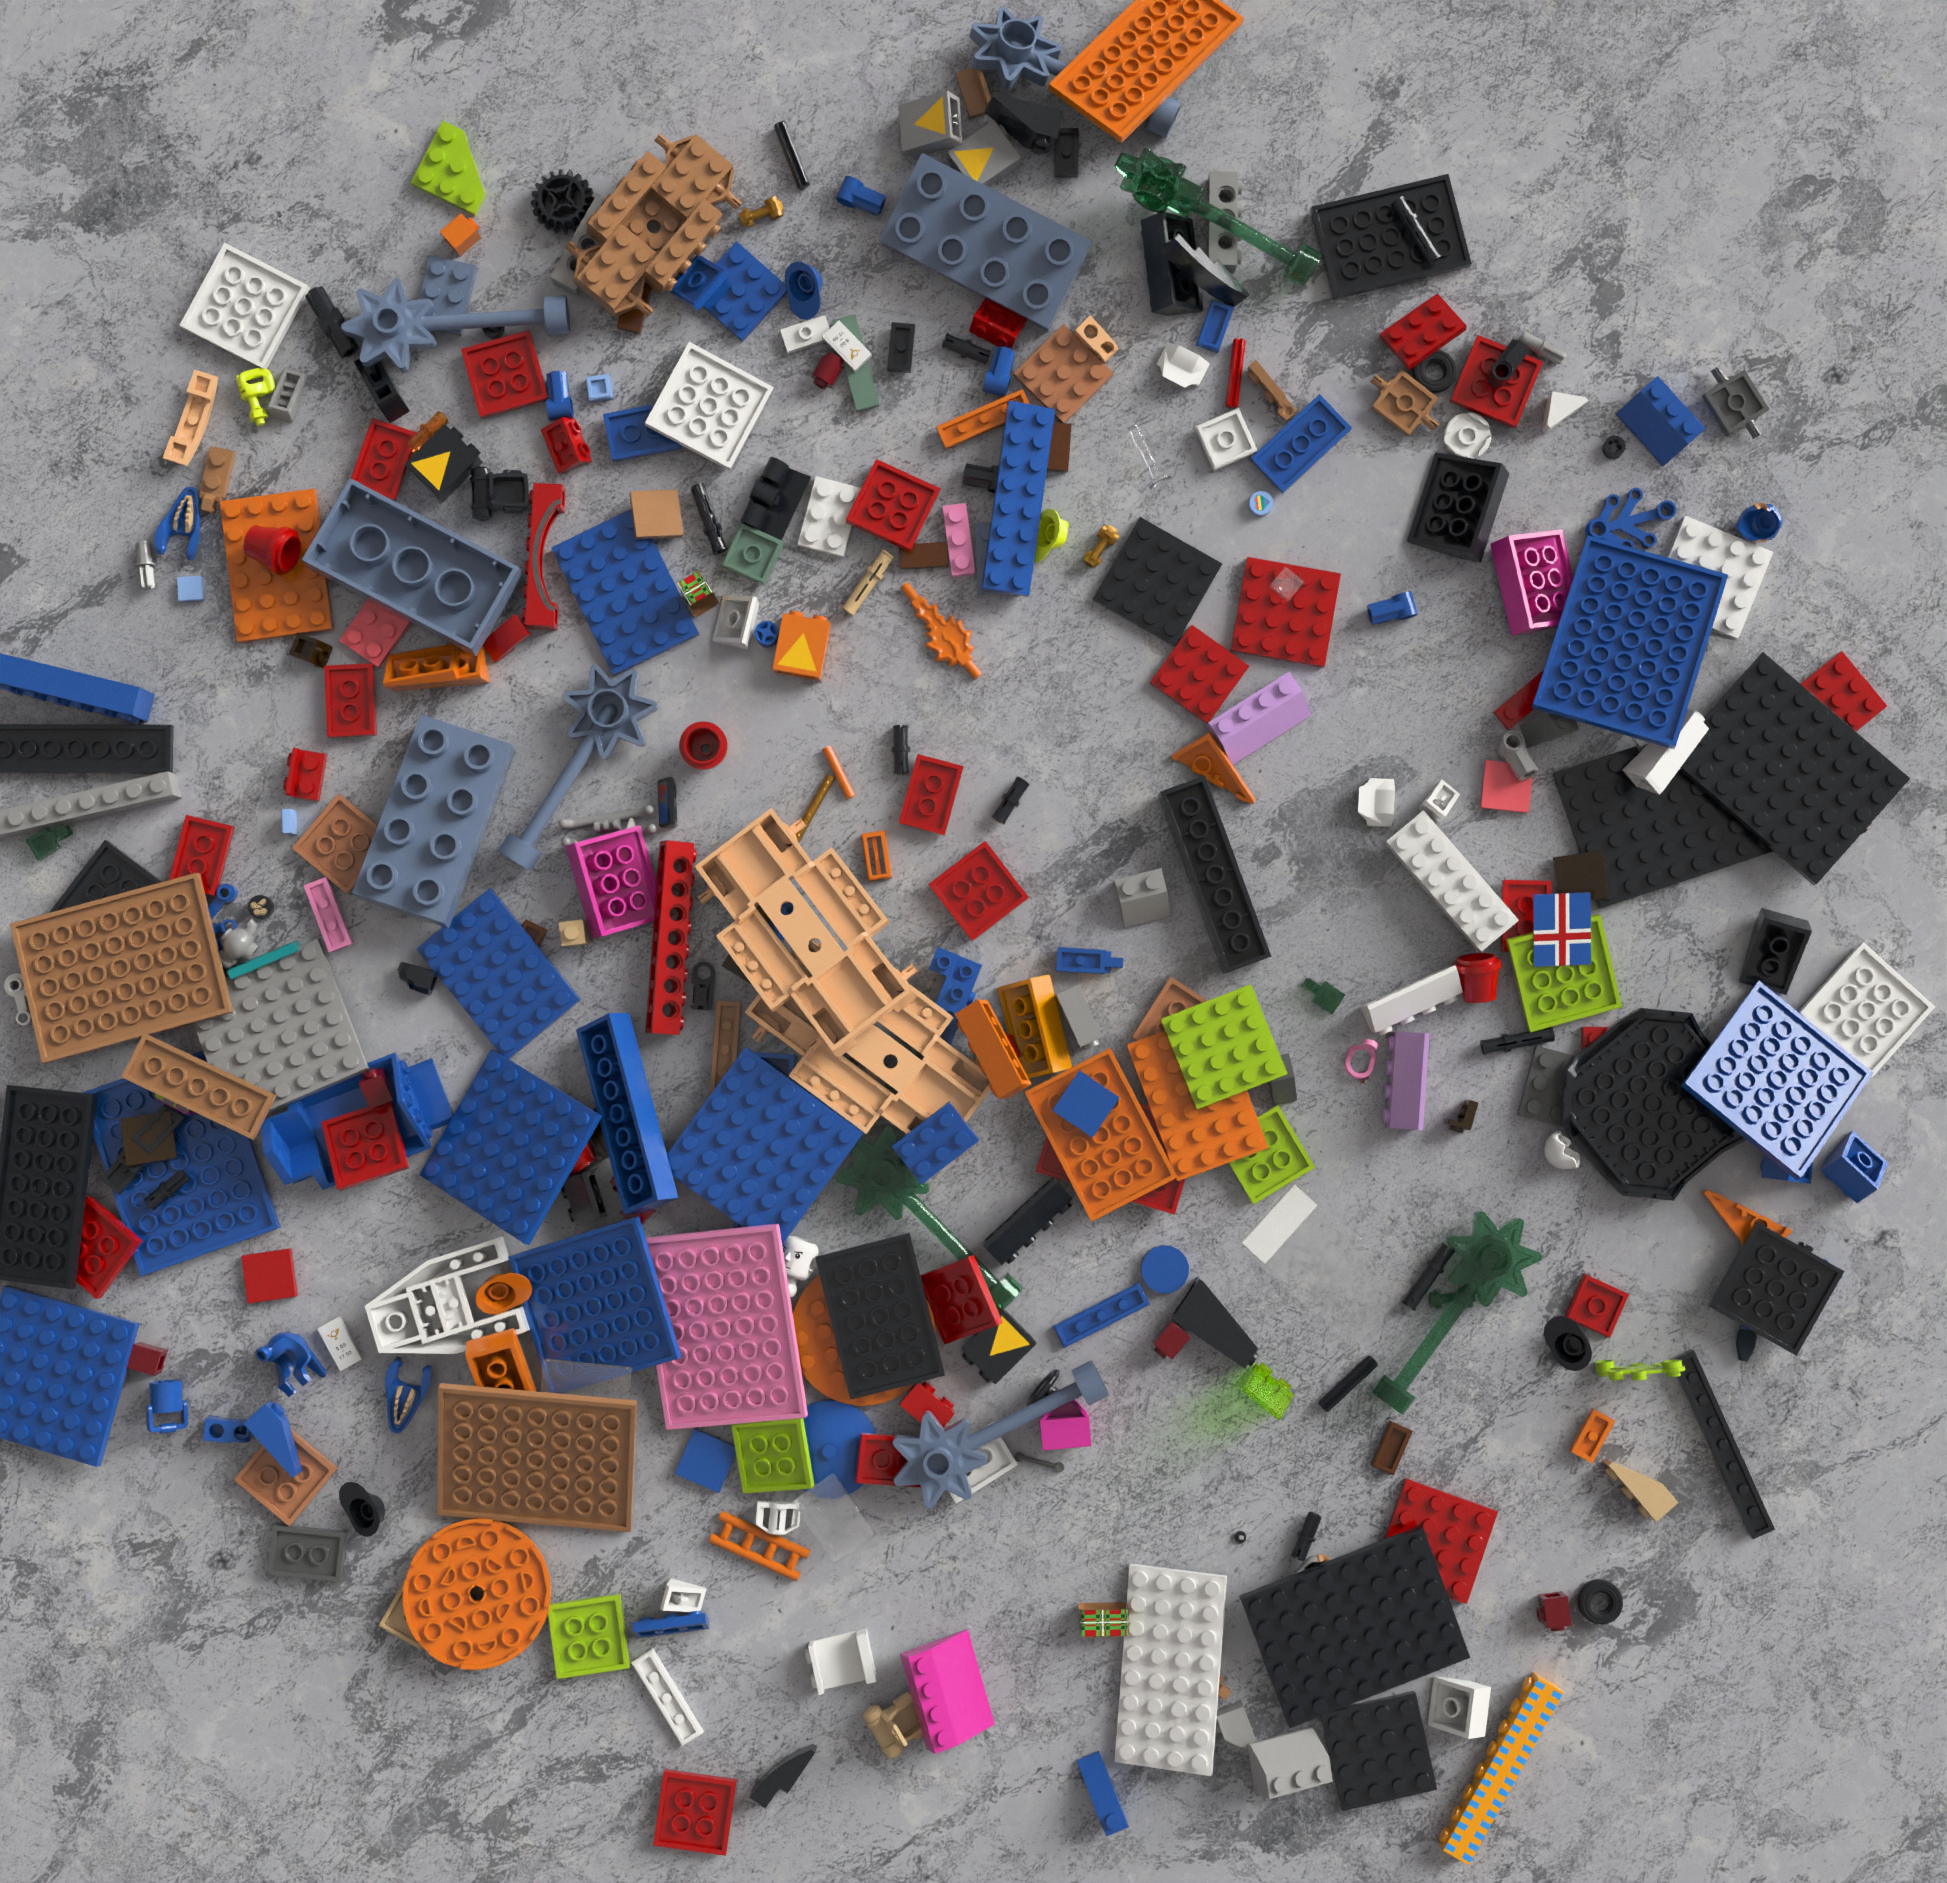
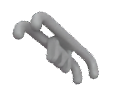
[558,805,657,847]

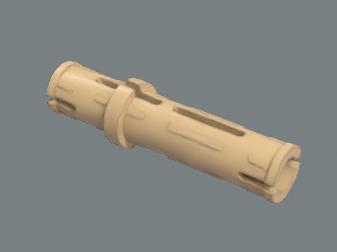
[842,549,894,616]

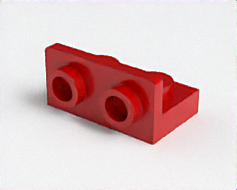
[969,298,1027,350]
[541,417,592,474]
[283,748,327,802]

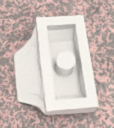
[1156,343,1209,388]
[1358,778,1395,828]

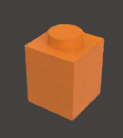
[440,213,481,256]

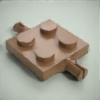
[1370,369,1440,437]

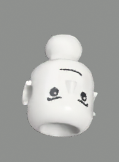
[782,1236,819,1297]

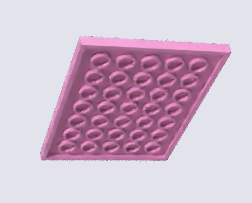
[646,1224,808,1430]

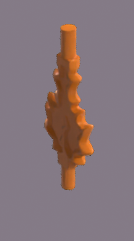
[901,582,982,680]

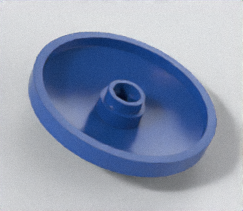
[802,1399,876,1498]

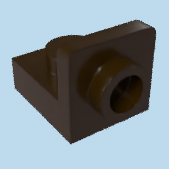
[289,633,333,668]
[1444,1100,1478,1134]

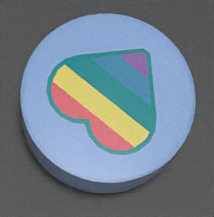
[1249,491,1273,516]

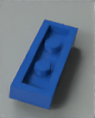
[633,1611,709,1638]

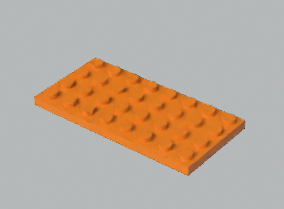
[1048,0,1244,143]

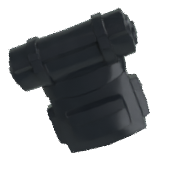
[470,466,529,521]

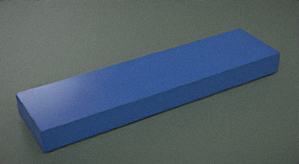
[1053,1282,1150,1348]

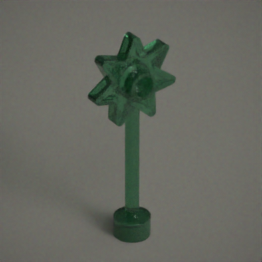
[1114,148,1321,287]
[835,1124,1023,1313]
[1371,1210,1542,1415]

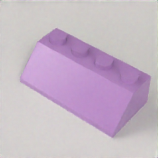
[1206,672,1312,765]
[1382,1031,1430,1131]

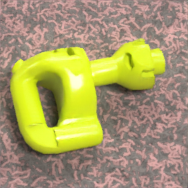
[236,368,276,426]

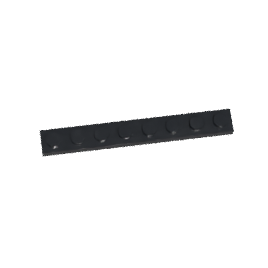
[1670,1349,1775,1539]

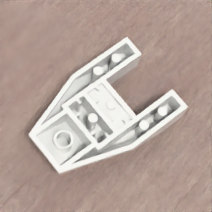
[365,1236,530,1354]

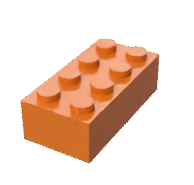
[465,1328,536,1391]

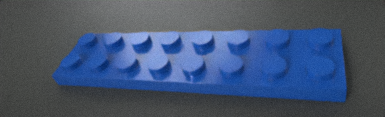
[981,400,1055,597]

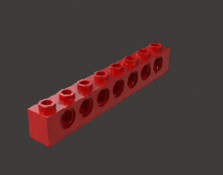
[645,840,697,1035]

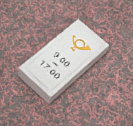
[822,321,872,372]
[317,1316,363,1371]

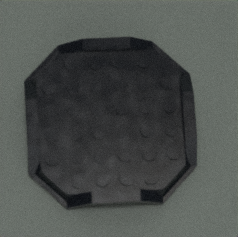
[1560,1008,1747,1201]

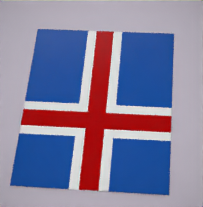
[1533,892,1591,967]

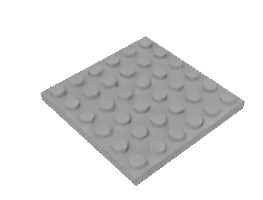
[193,939,369,1113]

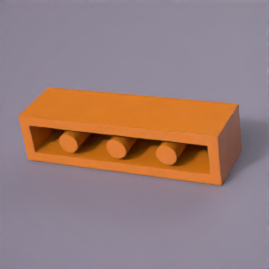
[955,999,1032,1099]

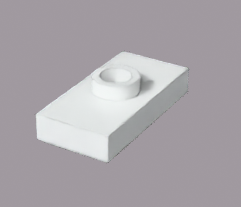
[780,315,830,354]

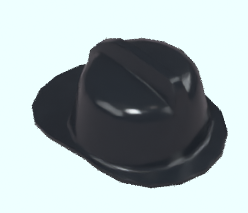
[1544,1316,1592,1371]
[339,1482,385,1537]

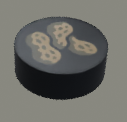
[248,895,274,919]

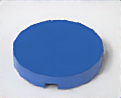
[1141,1245,1189,1293]

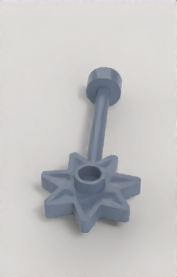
[969,6,1182,139]
[341,278,570,373]
[498,665,659,871]
[893,1360,1109,1509]

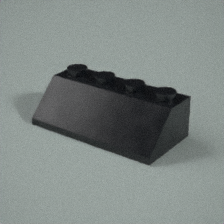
[1141,211,1204,316]
[982,1177,1073,1265]

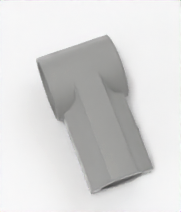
[1497,731,1538,781]

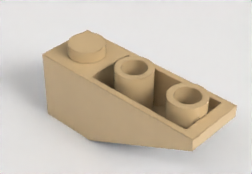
[1603,1459,1678,1522]

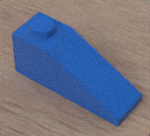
[243,1401,302,1478]
[1077,1750,1129,1837]

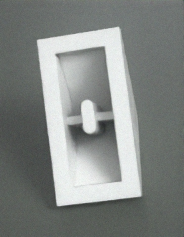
[1542,392,1588,434]
[1418,780,1460,823]
[660,1578,706,1612]

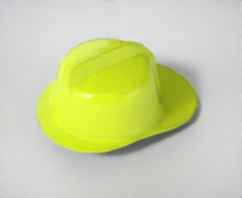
[1034,509,1069,563]

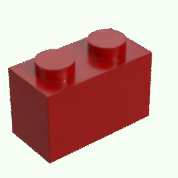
[899,1381,955,1428]

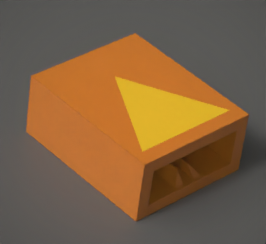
[772,611,831,681]

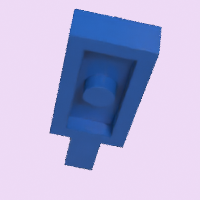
[1056,947,1123,974]

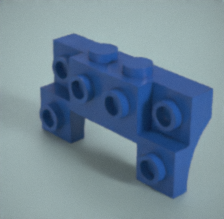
[929,947,982,1045]

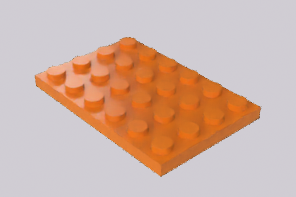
[220,489,334,643]
[1126,1031,1268,1181]
[1024,1048,1177,1222]

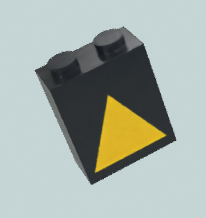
[404,424,483,502]
[961,1306,1037,1385]

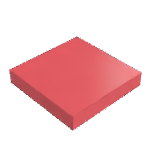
[1480,760,1532,813]

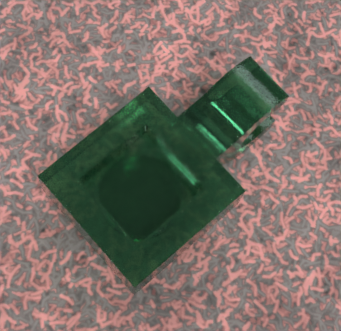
[25,825,74,861]
[1301,978,1345,1015]

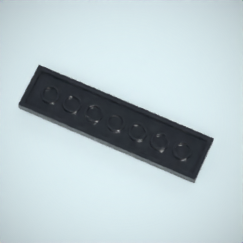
[0,724,174,773]

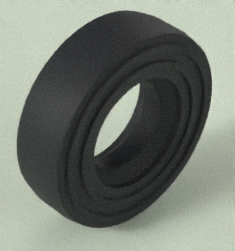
[1413,350,1456,394]
[1578,1579,1623,1625]

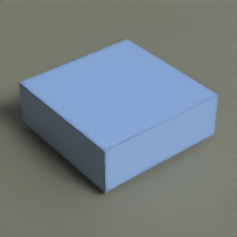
[585,374,613,402]
[177,576,205,602]
[281,809,297,835]

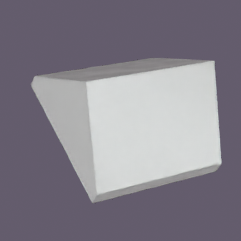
[712,595,759,650]

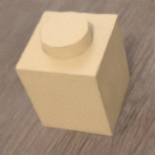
[559,919,590,948]

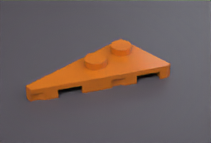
[1171,731,1256,805]
[1701,1189,1792,1244]

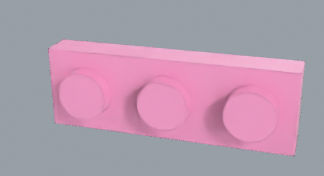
[943,503,975,578]
[303,877,353,953]

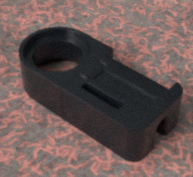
[690,962,715,1010]

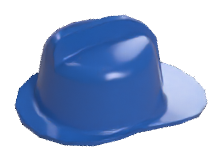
[785,261,823,320]

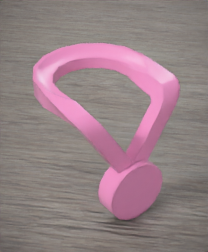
[1344,1039,1378,1079]

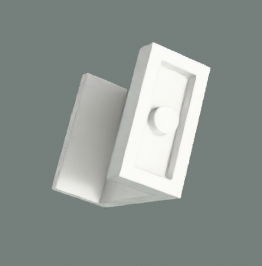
[805,1628,877,1695]

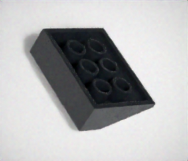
[1407,452,1509,563]

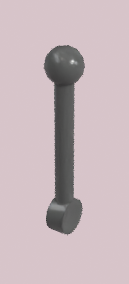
[1015,1452,1064,1472]

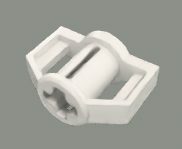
[755,1501,801,1535]

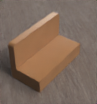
[956,67,991,120]

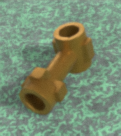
[738,196,784,228]
[1083,524,1120,569]

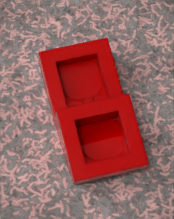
[483,614,531,663]

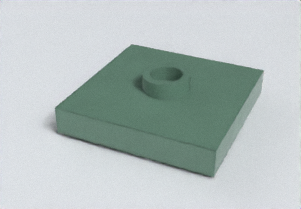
[721,523,785,586]

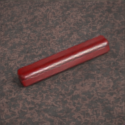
[1225,338,1246,409]

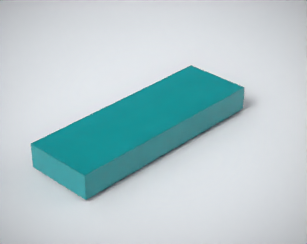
[227,940,301,979]

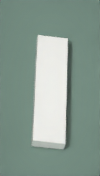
[631,1648,704,1746]

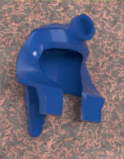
[255,1331,327,1397]

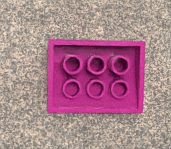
[1490,530,1574,636]
[565,825,657,938]
[900,1629,995,1754]

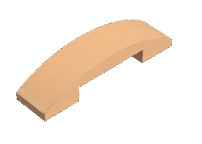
[163,370,218,466]

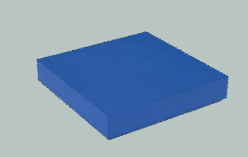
[670,255,729,311]
[1052,1070,1120,1138]
[675,1428,736,1493]

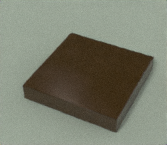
[1553,850,1609,900]
[120,1111,178,1167]

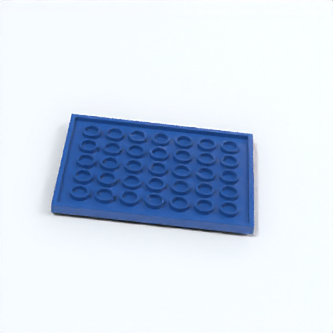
[1532,535,1728,749]
[82,1051,281,1277]

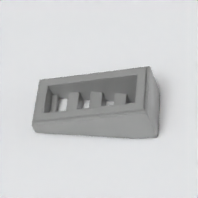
[267,368,307,423]

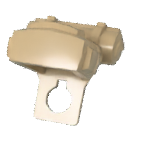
[862,1692,923,1759]

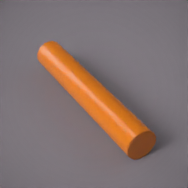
[822,746,855,800]

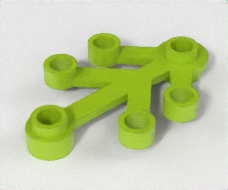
[1594,1360,1685,1381]

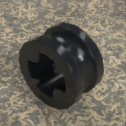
[482,327,505,340]
[1602,435,1626,460]

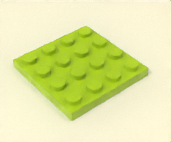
[1506,914,1622,1032]
[1161,984,1288,1110]

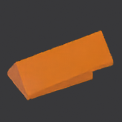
[383,644,490,692]

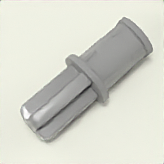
[1520,331,1566,364]
[135,541,155,590]

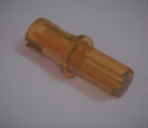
[407,411,449,452]

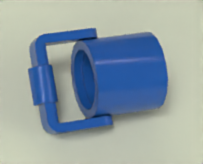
[146,1379,188,1434]

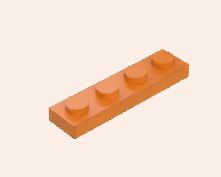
[936,389,1030,450]

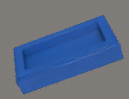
[1196,300,1234,353]

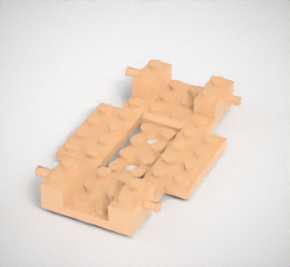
[695,808,918,1057]
[745,933,991,1134]

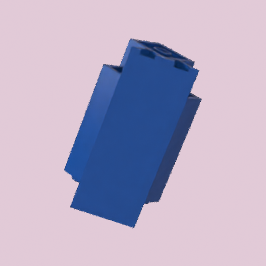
[261,1052,453,1190]

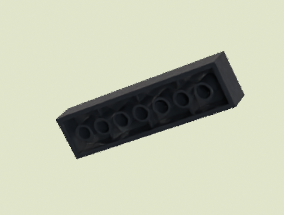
[1158,776,1272,974]

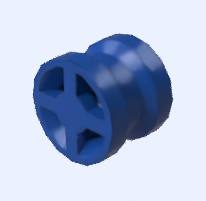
[754,621,779,648]

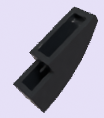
[749,1744,817,1809]

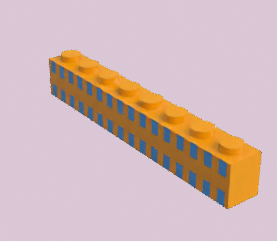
[1439,1672,1564,1865]

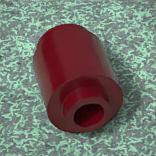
[811,352,843,390]

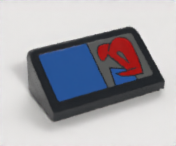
[657,777,678,828]

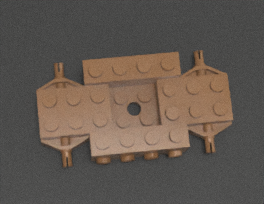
[565,133,743,317]

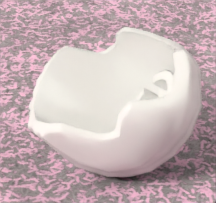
[1544,1131,1580,1169]

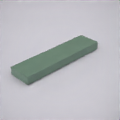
[832,314,880,412]

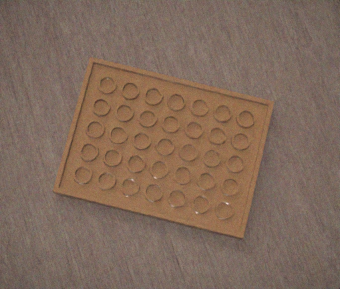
[10,873,233,1064]
[437,1383,637,1532]

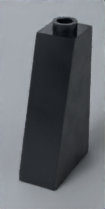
[1171,1277,1259,1369]

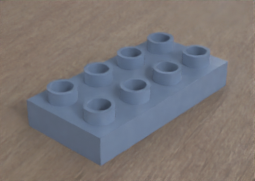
[879,153,1093,331]
[302,478,523,657]
[352,714,515,929]

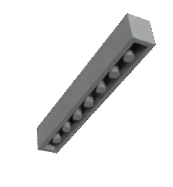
[0,771,182,840]

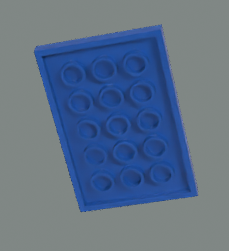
[551,509,700,676]
[417,888,581,1059]

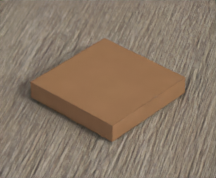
[629,490,684,540]

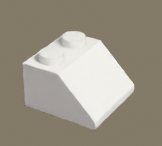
[1428,1676,1491,1739]

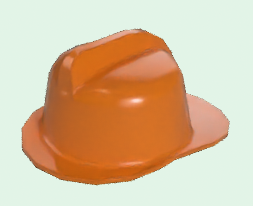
[475,1273,532,1314]

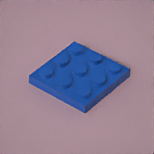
[702,241,787,342]

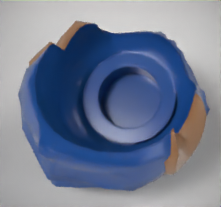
[1735,503,1783,543]

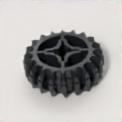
[531,169,594,235]

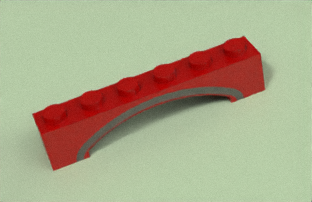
[521,483,566,630]

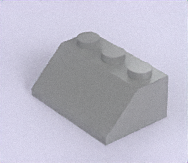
[1248,1727,1333,1799]

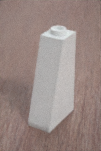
[1623,710,1709,795]

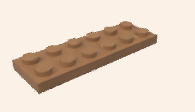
[121,1033,277,1140]

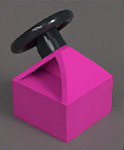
[1026,1369,1092,1450]

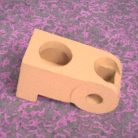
[1073,315,1118,363]

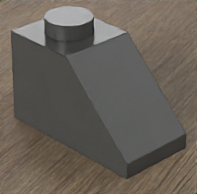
[1520,714,1579,748]
[1268,1053,1297,1106]

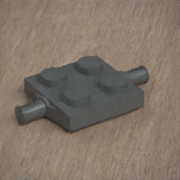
[1702,366,1770,439]

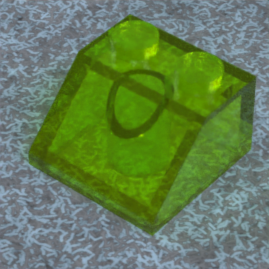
[1236,1362,1294,1420]

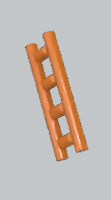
[708,1511,810,1582]

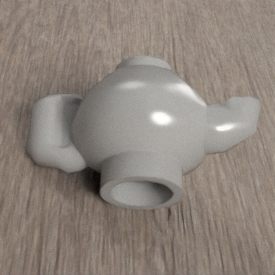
[219,919,259,969]

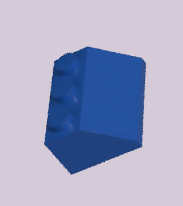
[1615,376,1706,466]

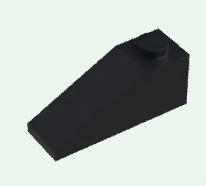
[354,358,410,423]

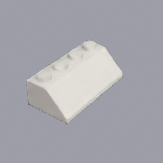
[1360,965,1463,1035]

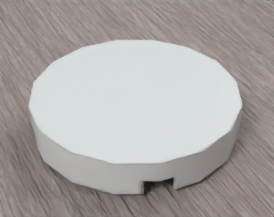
[1443,412,1491,459]

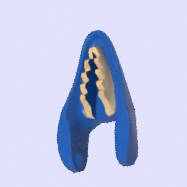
[154,487,200,560]
[385,1357,432,1434]

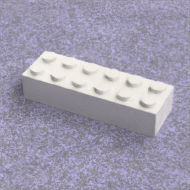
[1385,810,1519,953]

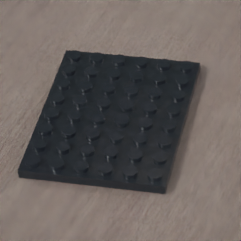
[1680,652,1910,885]
[1553,742,1774,909]
[1239,1525,1470,1729]

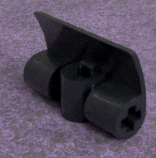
[740,457,811,540]

